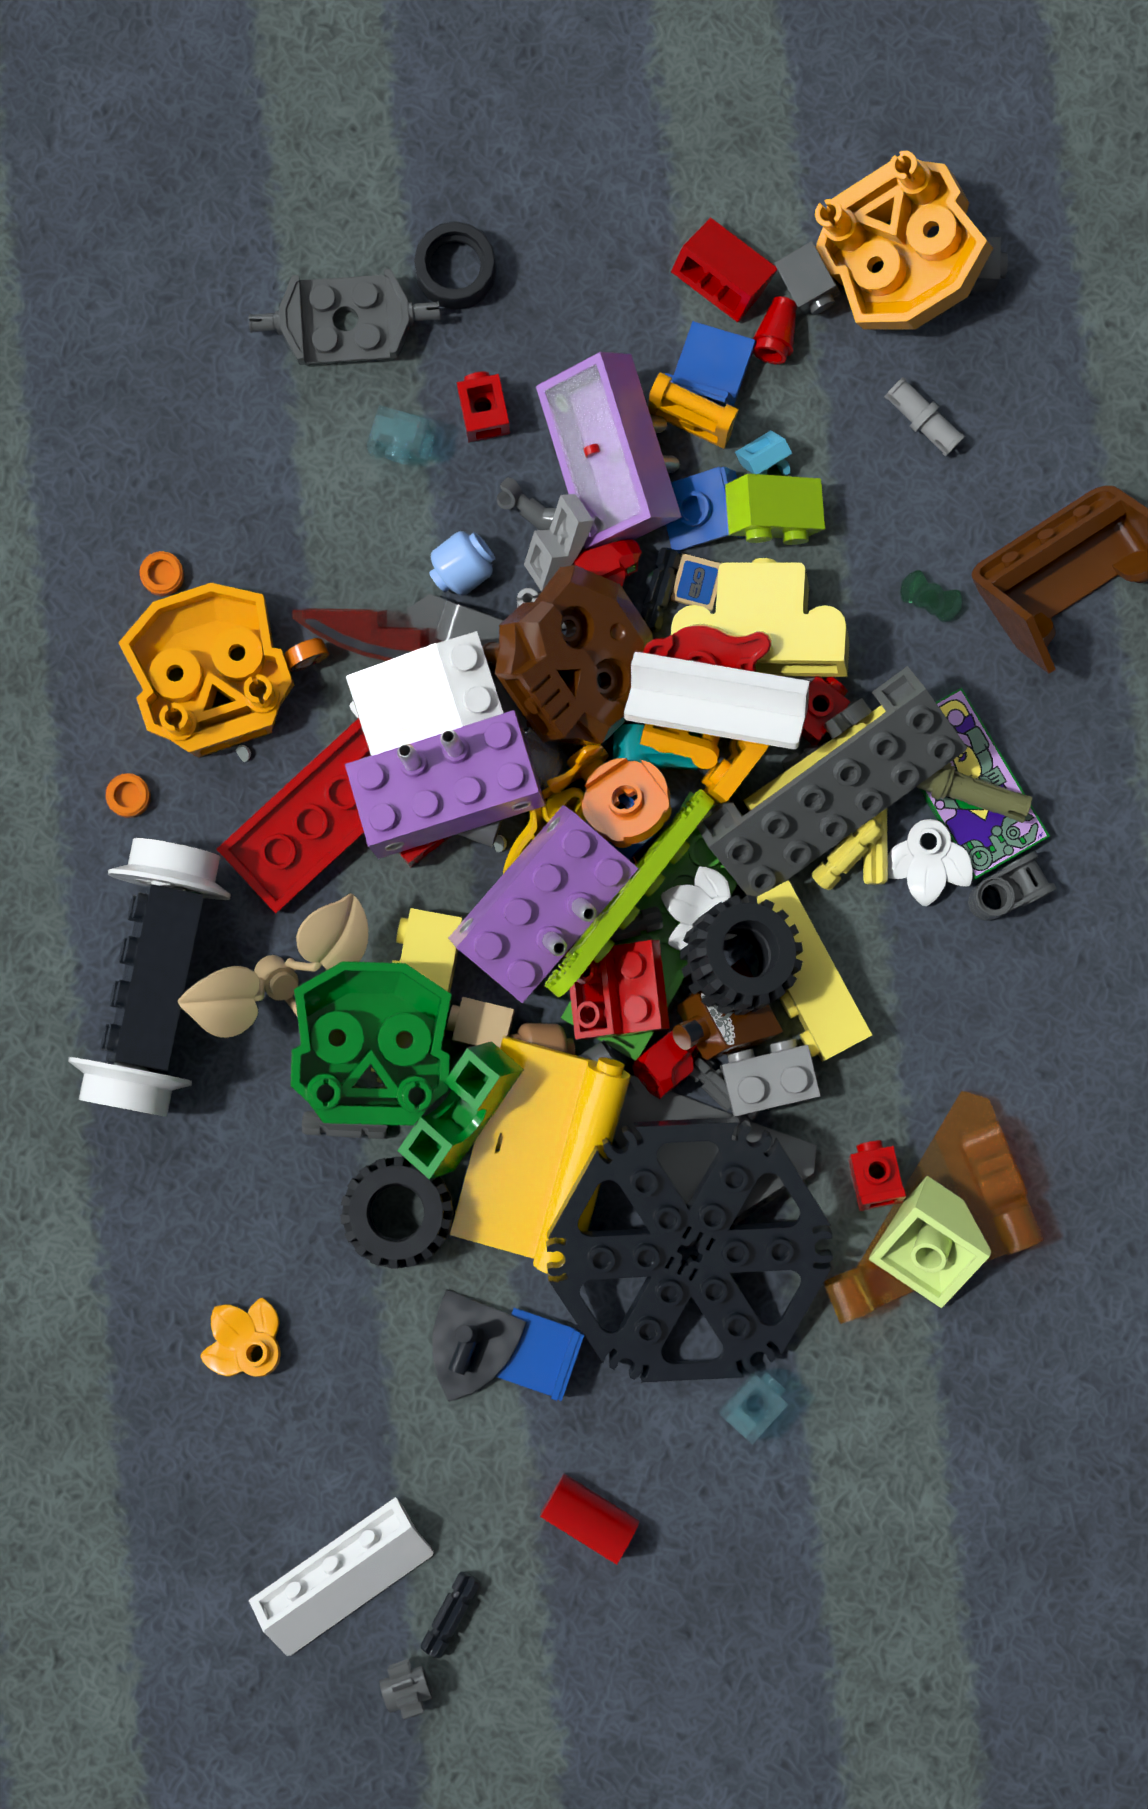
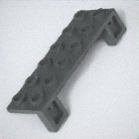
[697,666,967,896]

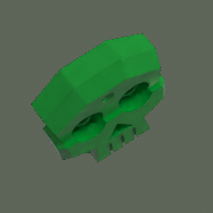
[290,961,451,1126]

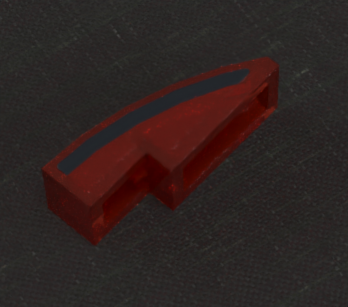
[292,608,429,661]

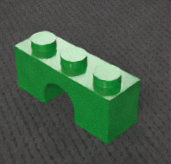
[397,1041,524,1180]

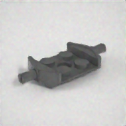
[249,269,440,365]

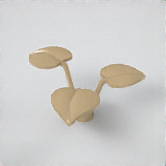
[178,893,368,1086]

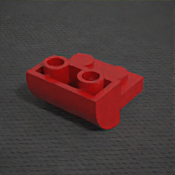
[566,940,670,1039]

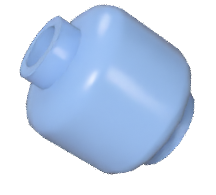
[429,531,495,596]

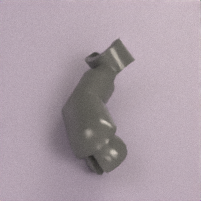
[497,477,556,530]

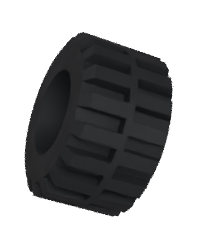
[680,895,803,1015]
[340,1157,454,1269]

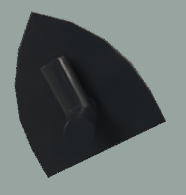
[433,1289,527,1402]

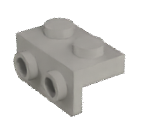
[720,1039,820,1117]

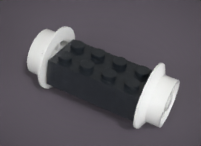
[68,838,231,1117]

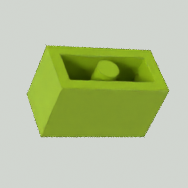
[725,474,825,545]

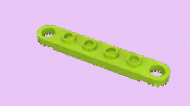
[545,789,714,998]

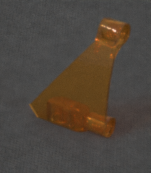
[823,1091,1044,1324]

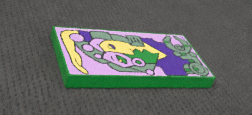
[919,688,1050,881]

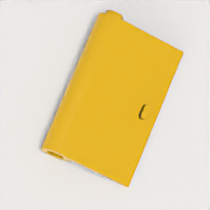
[450,1036,631,1275]

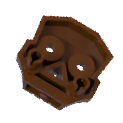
[482,565,653,746]

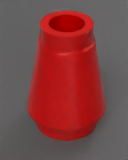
[753,296,797,364]

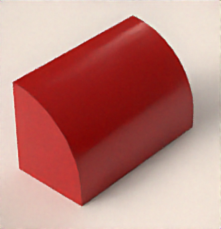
[671,217,777,323]
[540,1473,639,1565]

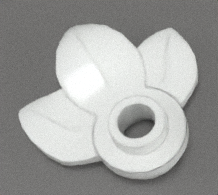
[888,819,973,906]
[661,866,737,950]

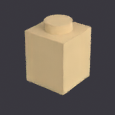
[446,997,515,1048]

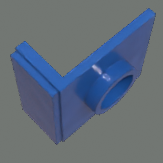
[665,321,756,407]
[666,467,746,552]
[496,1307,584,1401]

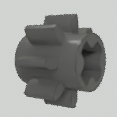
[379,1659,433,1720]

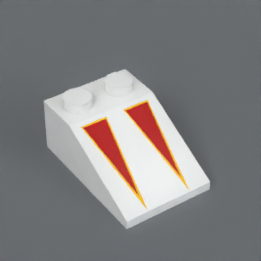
[346,631,503,756]

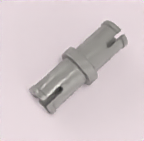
[884,377,965,456]

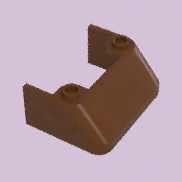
[971,486,1148,674]

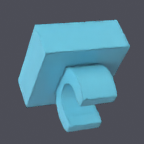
[735,430,792,475]

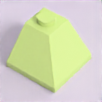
[869,1176,991,1308]

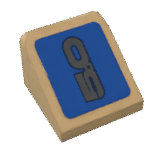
[671,554,721,611]

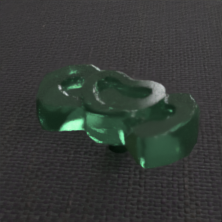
[900,570,963,622]

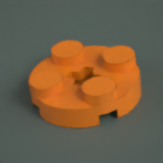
[582,758,672,848]

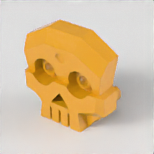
[815,151,993,329]
[118,583,295,758]

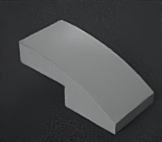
[524,494,594,592]

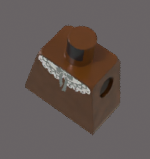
[673,958,783,1060]

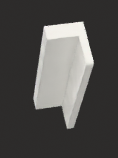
[624,652,810,749]
[249,1497,434,1656]

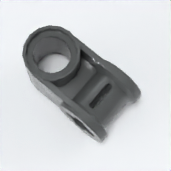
[968,851,1057,921]

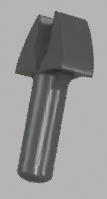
[823,698,872,739]

